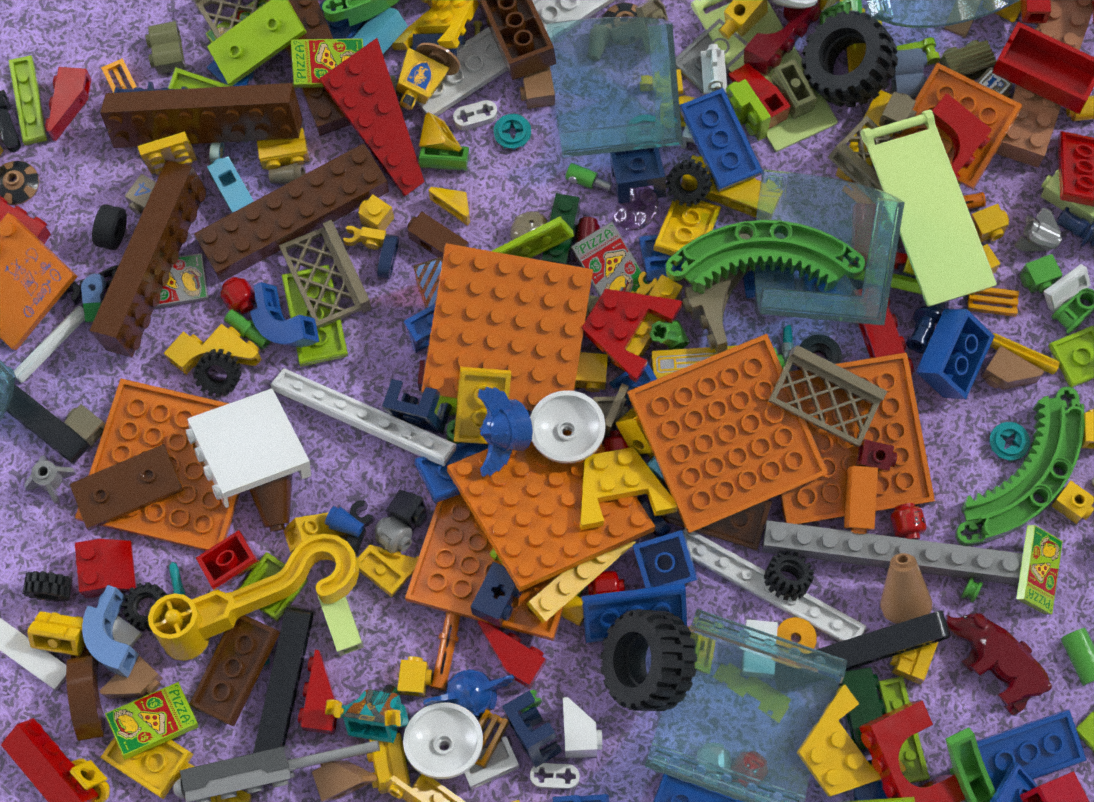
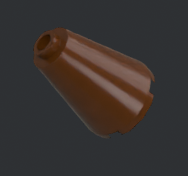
[249,473,293,532]

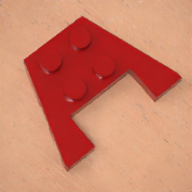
[582,289,682,383]

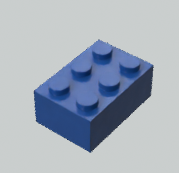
[916,309,994,400]

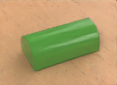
[419,146,469,171]
[1061,628,1094,686]

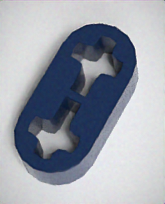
[377,234,399,279]
[637,496,671,537]

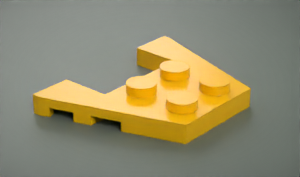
[391,0,480,50]
[580,447,678,530]
[796,685,906,796]

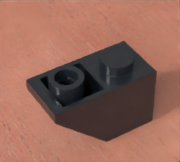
[386,489,427,531]

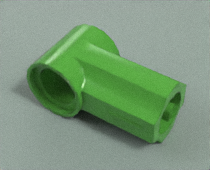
[649,320,690,350]

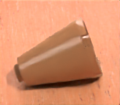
[880,553,932,624]

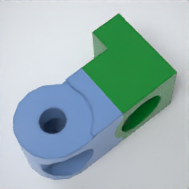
[81,273,106,322]

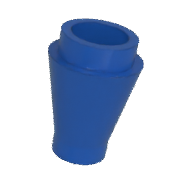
[325,506,365,538]

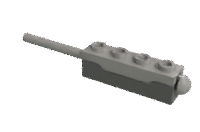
[173,740,380,802]

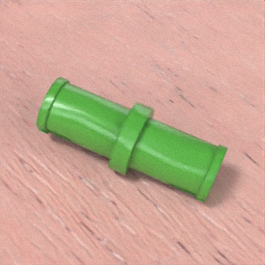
[224,309,271,349]

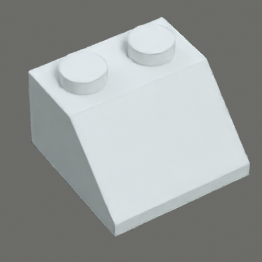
[563,697,602,758]

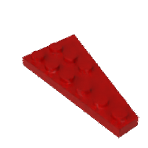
[319,38,425,197]

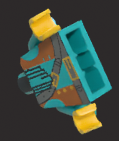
[325,685,409,743]

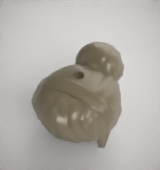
[510,211,548,241]

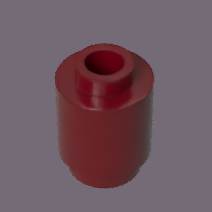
[575,217,600,244]

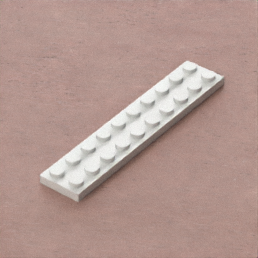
[416,0,615,116]

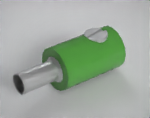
[565,163,612,191]

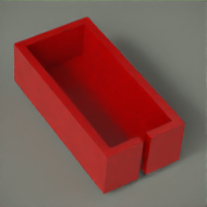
[992,22,1094,115]

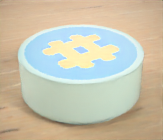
[209,142,224,163]

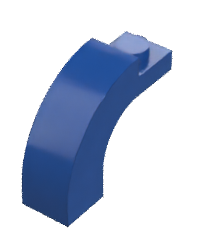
[250,282,319,347]

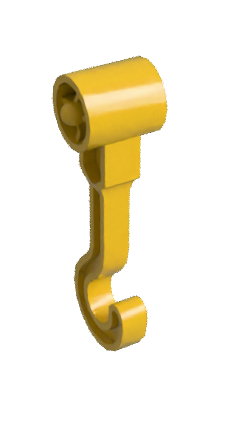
[148,534,360,661]

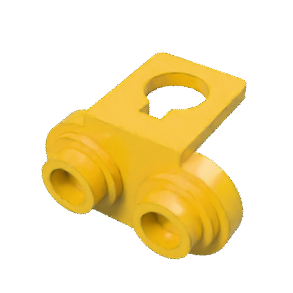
[70,758,110,802]

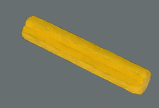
[990,333,1060,374]

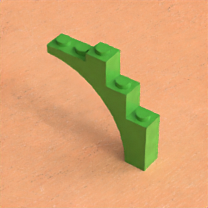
[945,727,996,802]

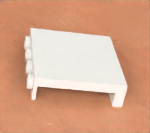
[186,389,311,508]

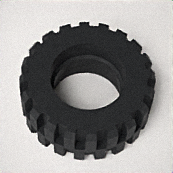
[801,10,898,107]
[600,609,697,712]

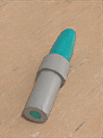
[782,325,794,371]

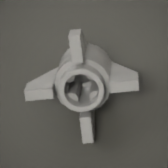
[1014,207,1062,251]
[24,455,76,504]

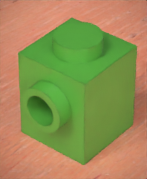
[1020,254,1063,293]

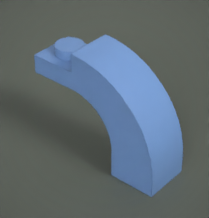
[82,585,139,678]

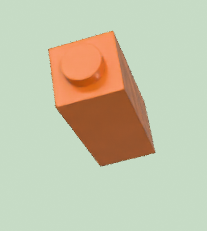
[844,466,878,534]

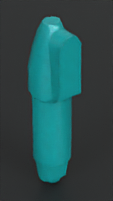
[169,562,186,596]

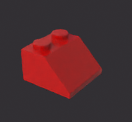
[196,530,260,590]
[75,539,136,598]

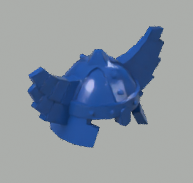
[478,386,533,477]
[423,669,515,718]

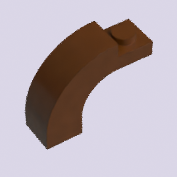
[66,648,105,741]

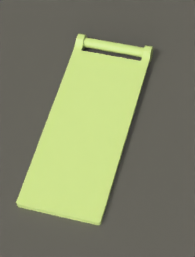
[691,0,838,152]
[861,109,997,307]

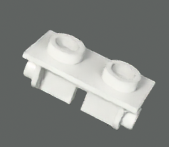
[701,44,727,94]

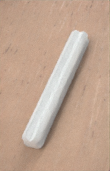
[12,306,85,383]

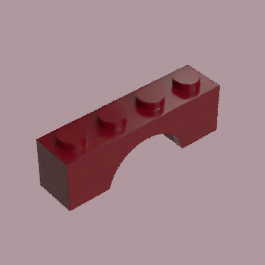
[744,0,821,75]

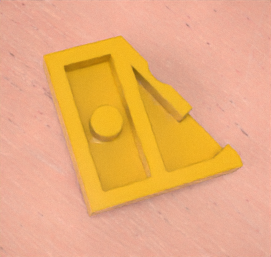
[357,545,419,597]

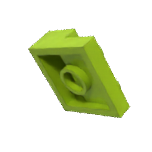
[726,79,771,141]

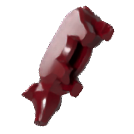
[945,613,1052,715]

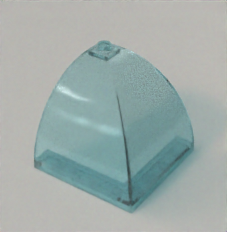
[546,17,683,158]
[754,169,905,325]

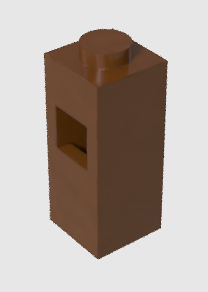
[407,211,469,260]

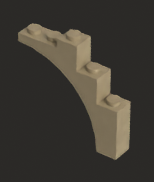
[682,218,786,354]

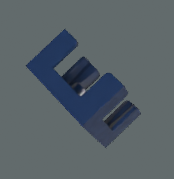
[610,143,666,204]
[382,379,452,434]
[502,690,562,768]

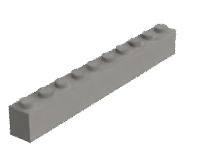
[762,520,1023,585]

